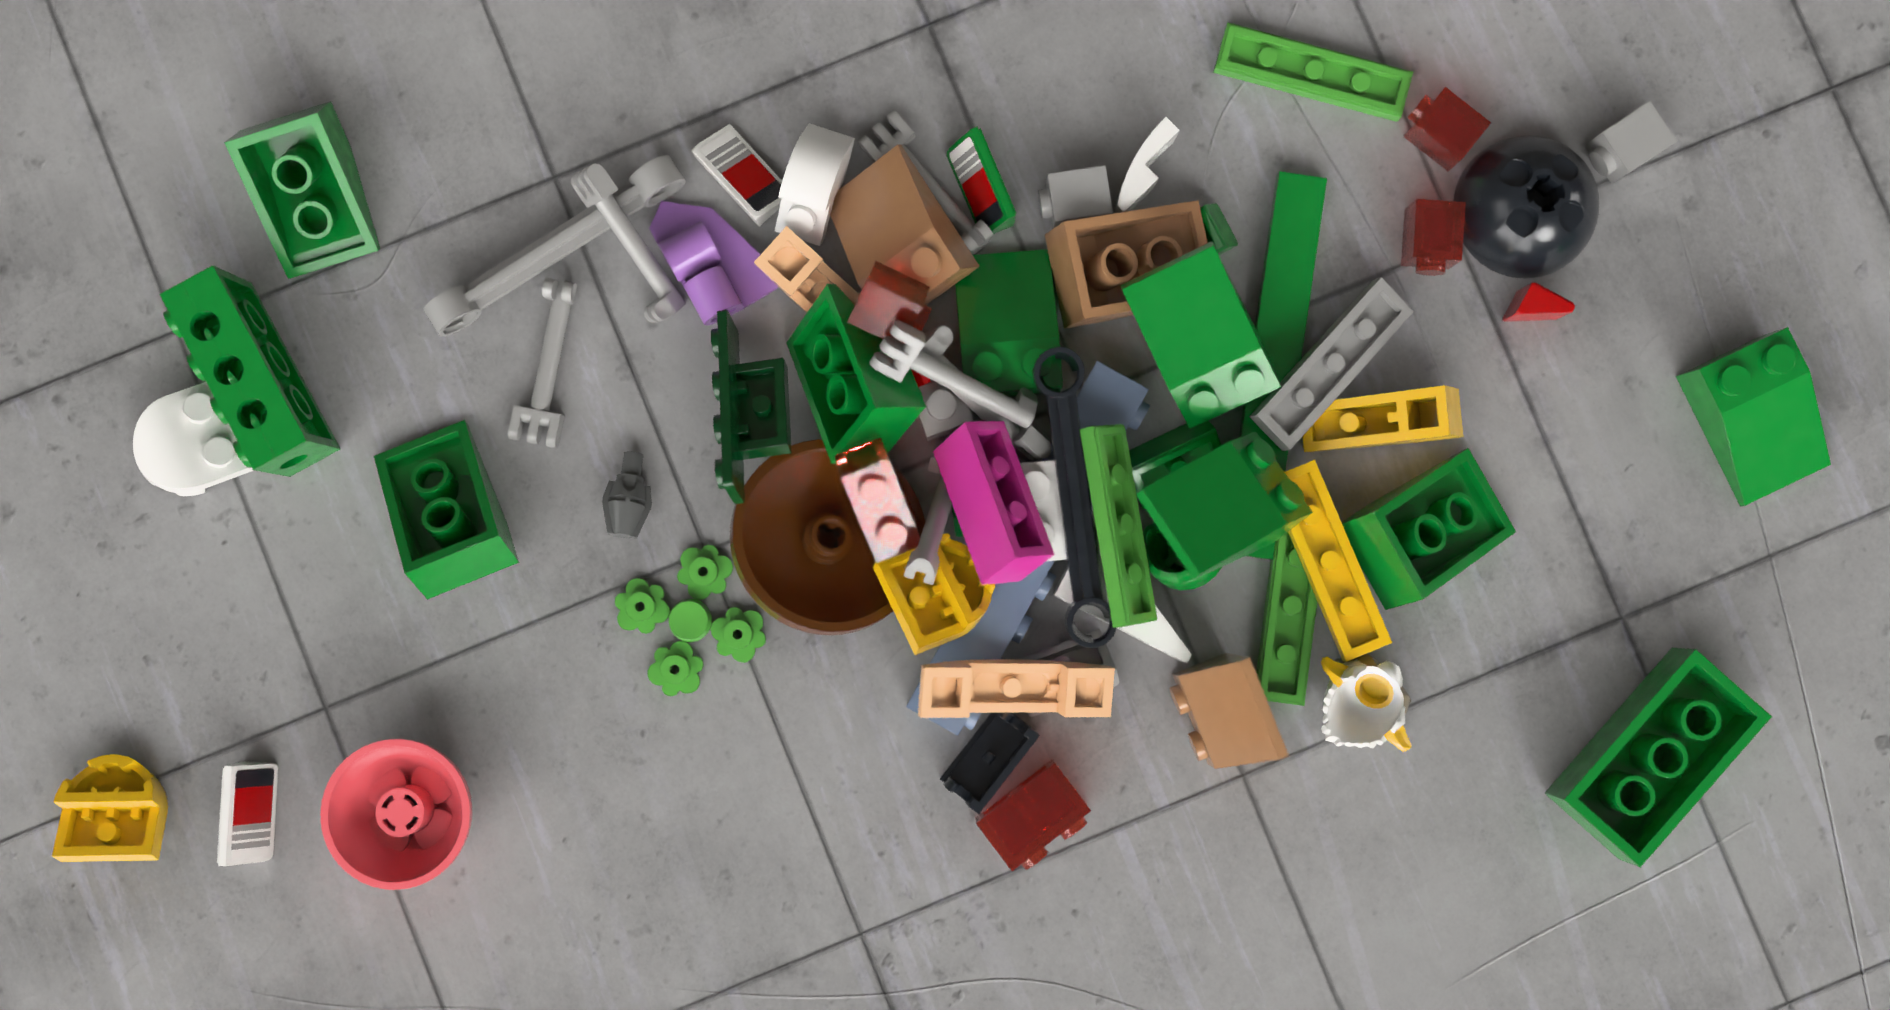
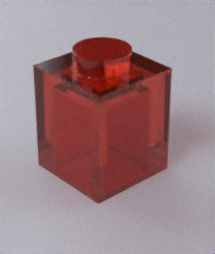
[1403,87,1491,172]
[1401,199,1466,276]
[848,261,932,344]

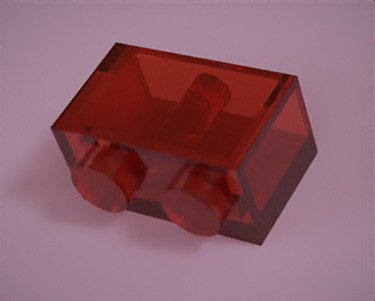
[834,437,921,563]
[975,759,1091,871]

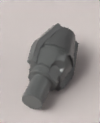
[602,451,652,538]

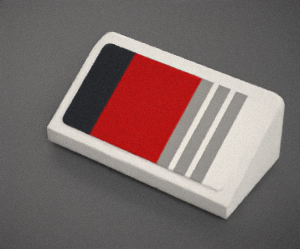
[691,124,782,227]
[217,761,279,866]

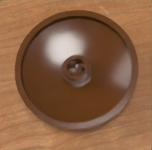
[730,439,925,635]

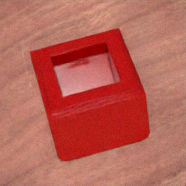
[1502,282,1576,322]

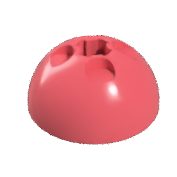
[320,739,472,890]

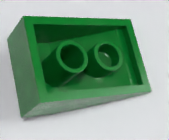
[224,101,380,279]
[1121,241,1281,429]
[955,249,1063,397]
[786,284,926,464]
[1676,327,1831,507]
[374,420,519,600]
[1136,432,1313,580]
[1342,448,1516,610]

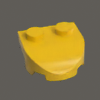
[873,533,995,655]
[52,754,168,862]

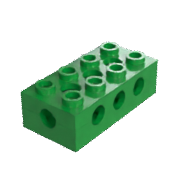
[159,265,340,477]

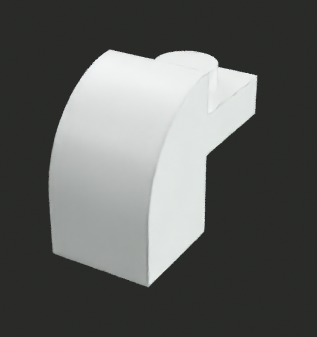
[775,123,855,246]

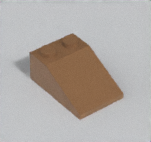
[830,144,980,324]
[1044,200,1207,329]
[1169,653,1289,769]

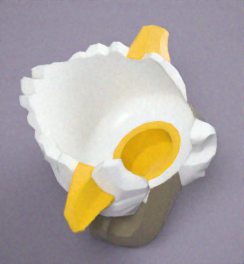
[1321,654,1412,752]

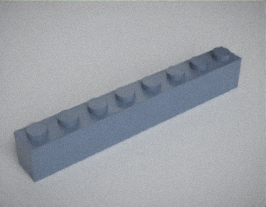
[906,361,1150,736]

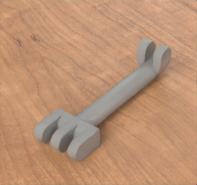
[857,110,993,255]
[571,164,686,323]
[508,278,577,448]
[870,320,1038,428]
[921,326,1051,463]
[904,438,952,585]

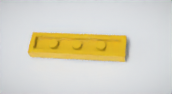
[1285,460,1392,662]

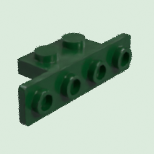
[711,310,792,504]

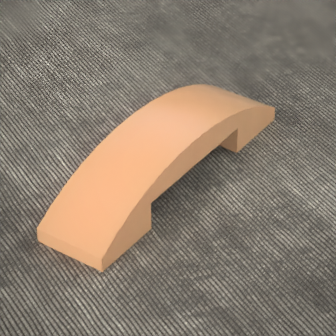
[754,226,900,341]
[918,659,1115,718]

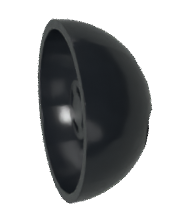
[1453,136,1599,279]

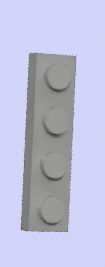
[1249,277,1414,451]

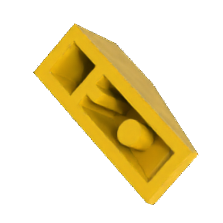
[1303,385,1464,453]

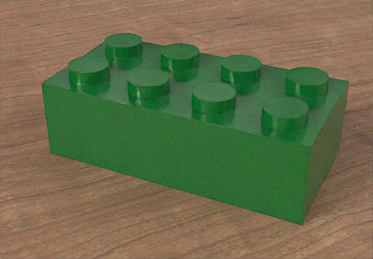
[1545,647,1772,868]

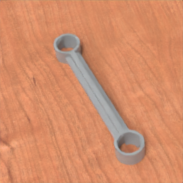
[423,155,686,337]

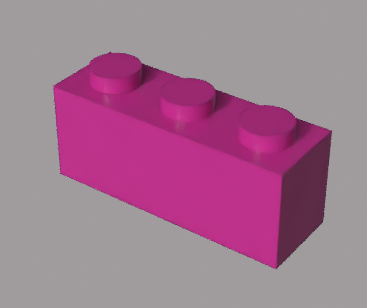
[933,421,1055,585]

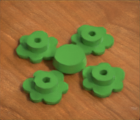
[615,545,766,696]

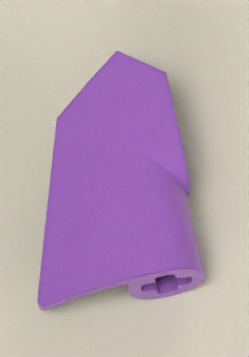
[649,201,779,326]

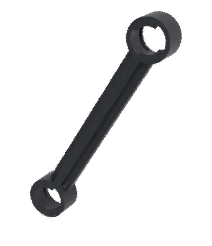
[1032,347,1116,648]

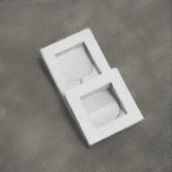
[1114,117,1179,213]

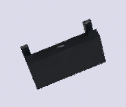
[940,712,1040,815]

